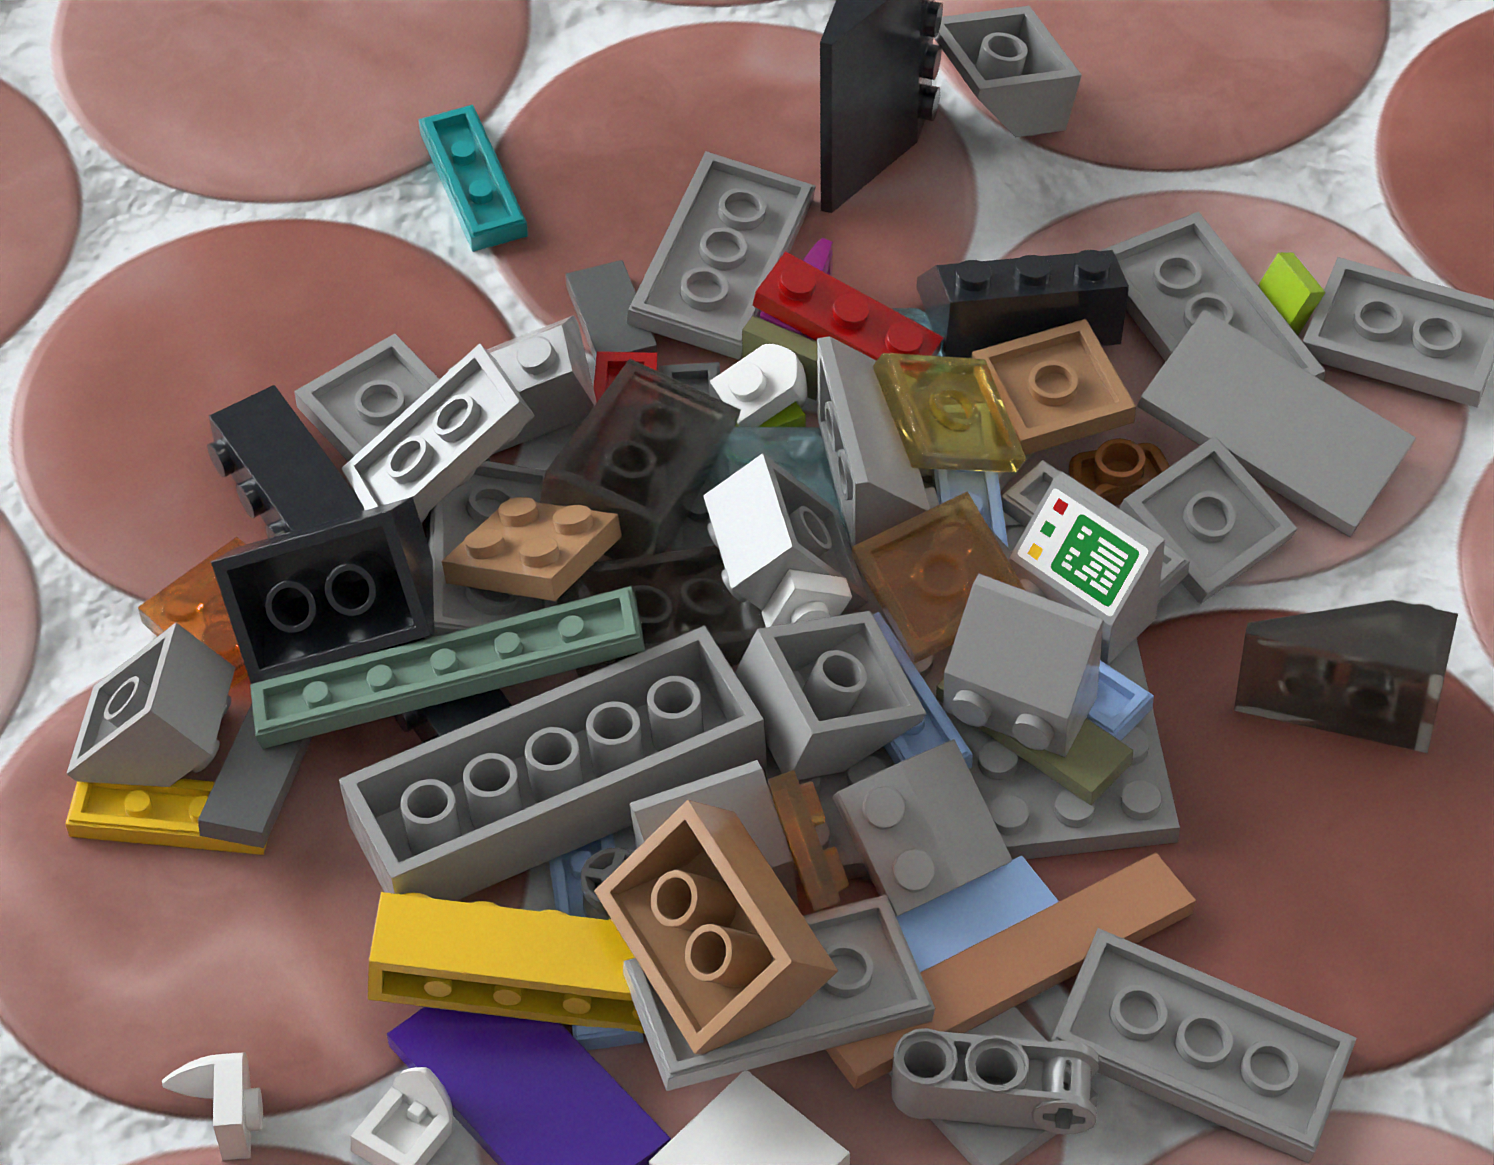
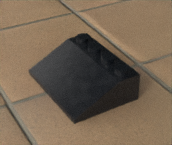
[820,0,943,213]

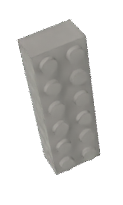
[339,626,767,901]

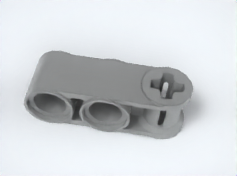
[891,1028,1099,1134]

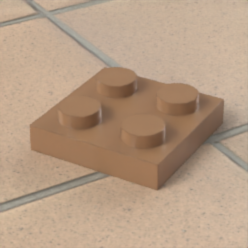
[971,319,1136,457]
[442,497,622,601]

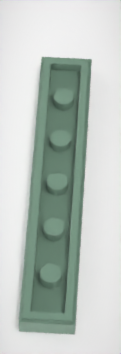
[250,586,646,749]

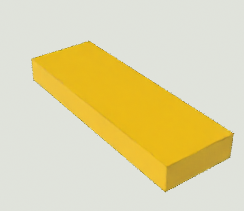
[65,779,267,855]

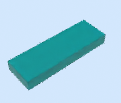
[418,104,528,252]

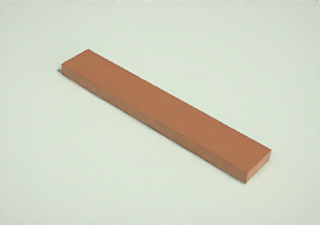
[825,852,1196,1090]

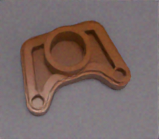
[1068,438,1170,506]

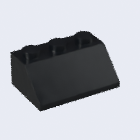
[916,250,1129,361]
[211,496,435,684]

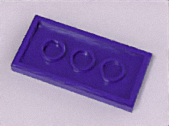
[387,1007,671,1165]

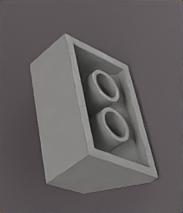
[817,336,940,564]

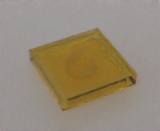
[873,353,1026,472]

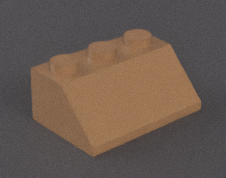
[594,800,838,1055]

